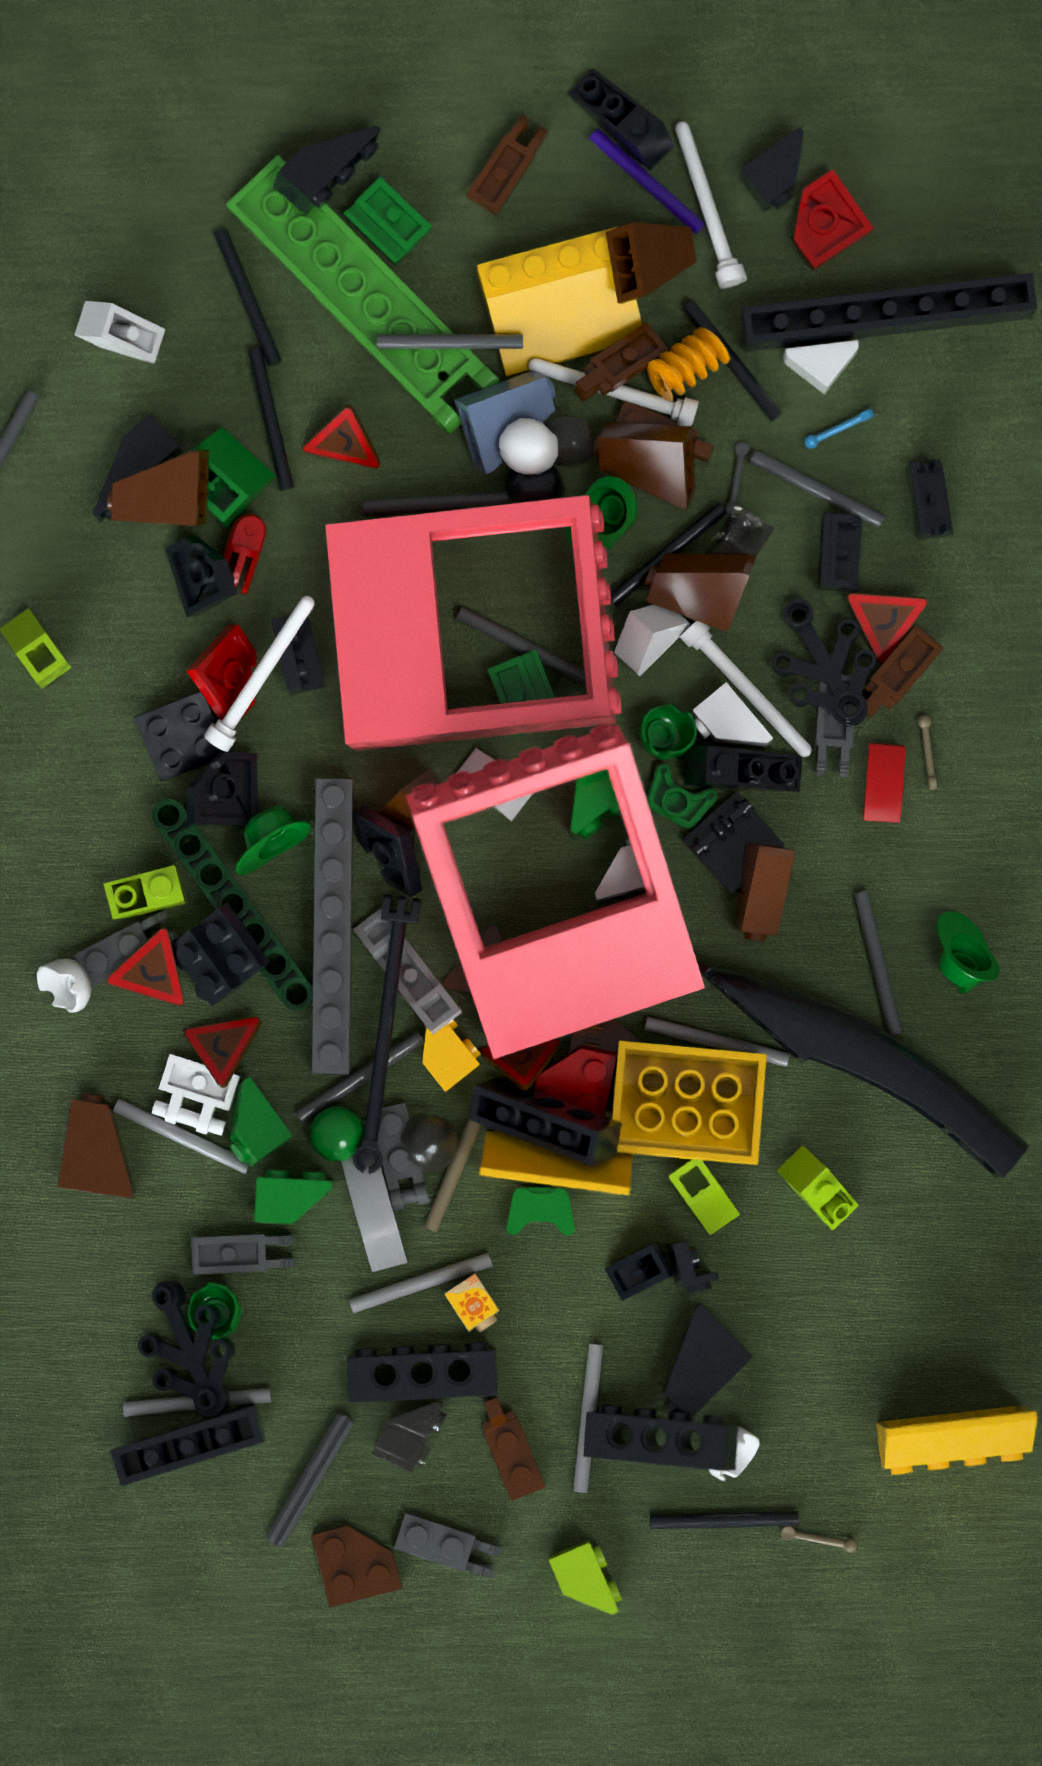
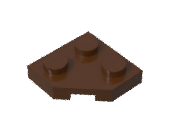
[312,1525,402,1607]

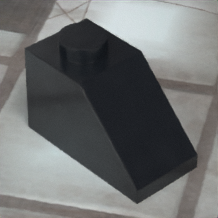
[739,127,804,212]

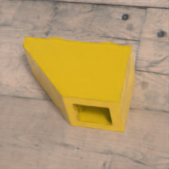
[422,1019,481,1092]

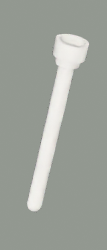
[675,122,747,289]
[528,358,699,426]
[204,596,314,752]
[680,621,812,757]

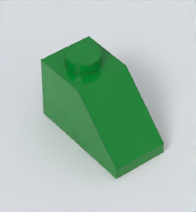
[229,1076,293,1167]

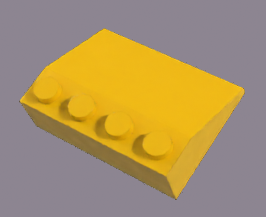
[477,227,642,378]
[612,1041,767,1165]
[480,1130,633,1195]
[876,1405,1037,1474]

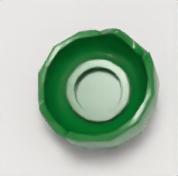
[637,704,698,760]
[310,1106,365,1161]
[187,1282,243,1340]

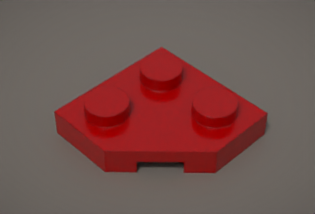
[793,169,874,271]
[186,624,257,720]
[534,1045,617,1116]

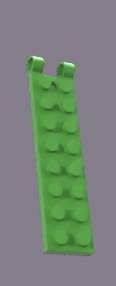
[226,155,500,435]

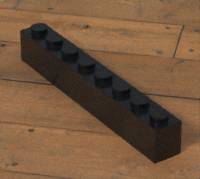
[740,273,1037,352]

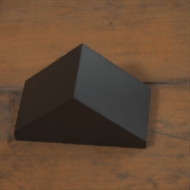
[605,1241,674,1301]

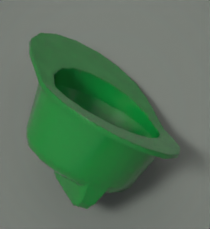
[565,476,638,551]
[235,805,311,876]
[936,911,1000,994]

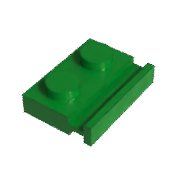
[343,177,432,266]
[487,649,556,737]

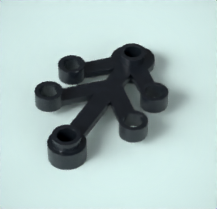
[772,599,876,727]
[138,1280,235,1417]

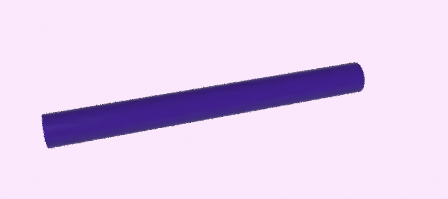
[589,128,706,235]

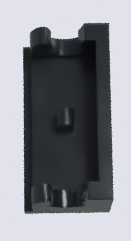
[906,459,954,541]
[818,512,862,592]

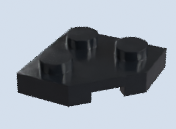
[165,536,237,617]
[187,752,258,827]
[353,805,422,897]

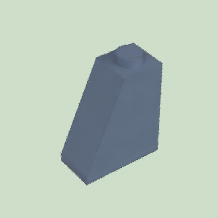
[455,371,556,474]

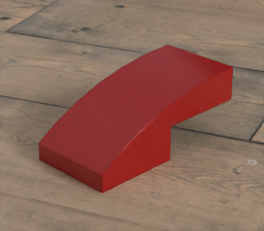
[863,742,906,823]

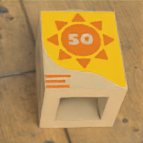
[444,1273,500,1333]

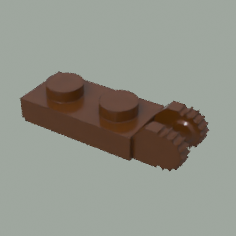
[466,115,549,217]

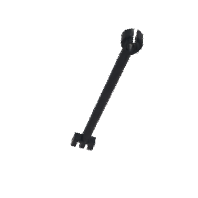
[353,894,421,1174]

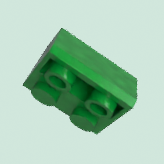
[190,427,276,529]
[570,768,621,841]
[254,1170,335,1224]

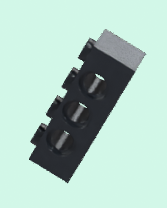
[469,1077,622,1167]
[347,1342,498,1403]
[110,1404,266,1486]
[583,1405,739,1471]

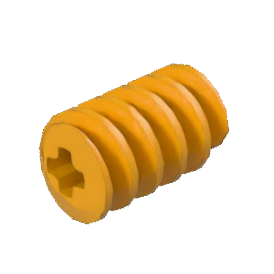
[647,327,730,402]

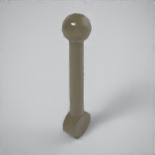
[917,714,937,790]
[781,1526,857,1553]

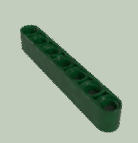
[152,799,313,1012]

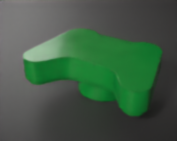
[646,763,717,829]
[506,1187,575,1236]

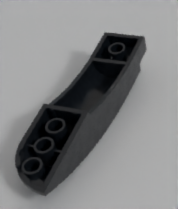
[697,961,1029,1178]

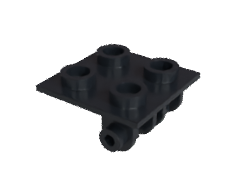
[134,691,226,782]
[682,791,785,894]

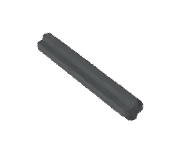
[266,1412,354,1547]

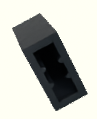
[663,1303,753,1419]

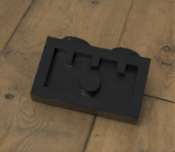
[271,616,325,696]
[666,1240,719,1293]

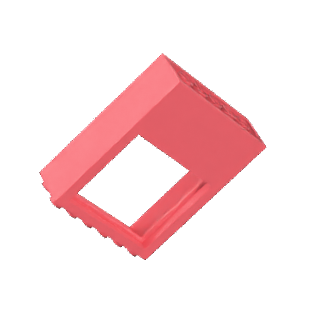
[325,495,622,751]
[405,724,705,1059]

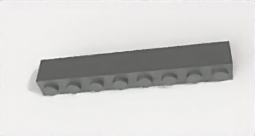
[312,779,354,1075]

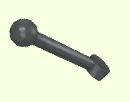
[724,442,750,516]

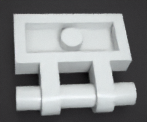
[152,1054,241,1136]

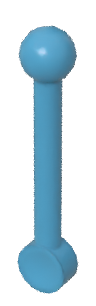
[804,409,875,449]

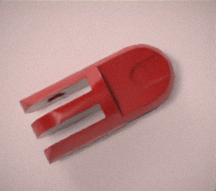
[222,513,267,595]

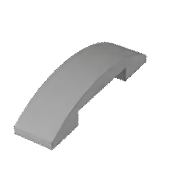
[353,908,462,1034]
[341,1122,408,1272]

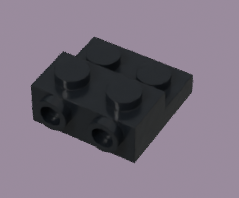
[172,902,270,1006]

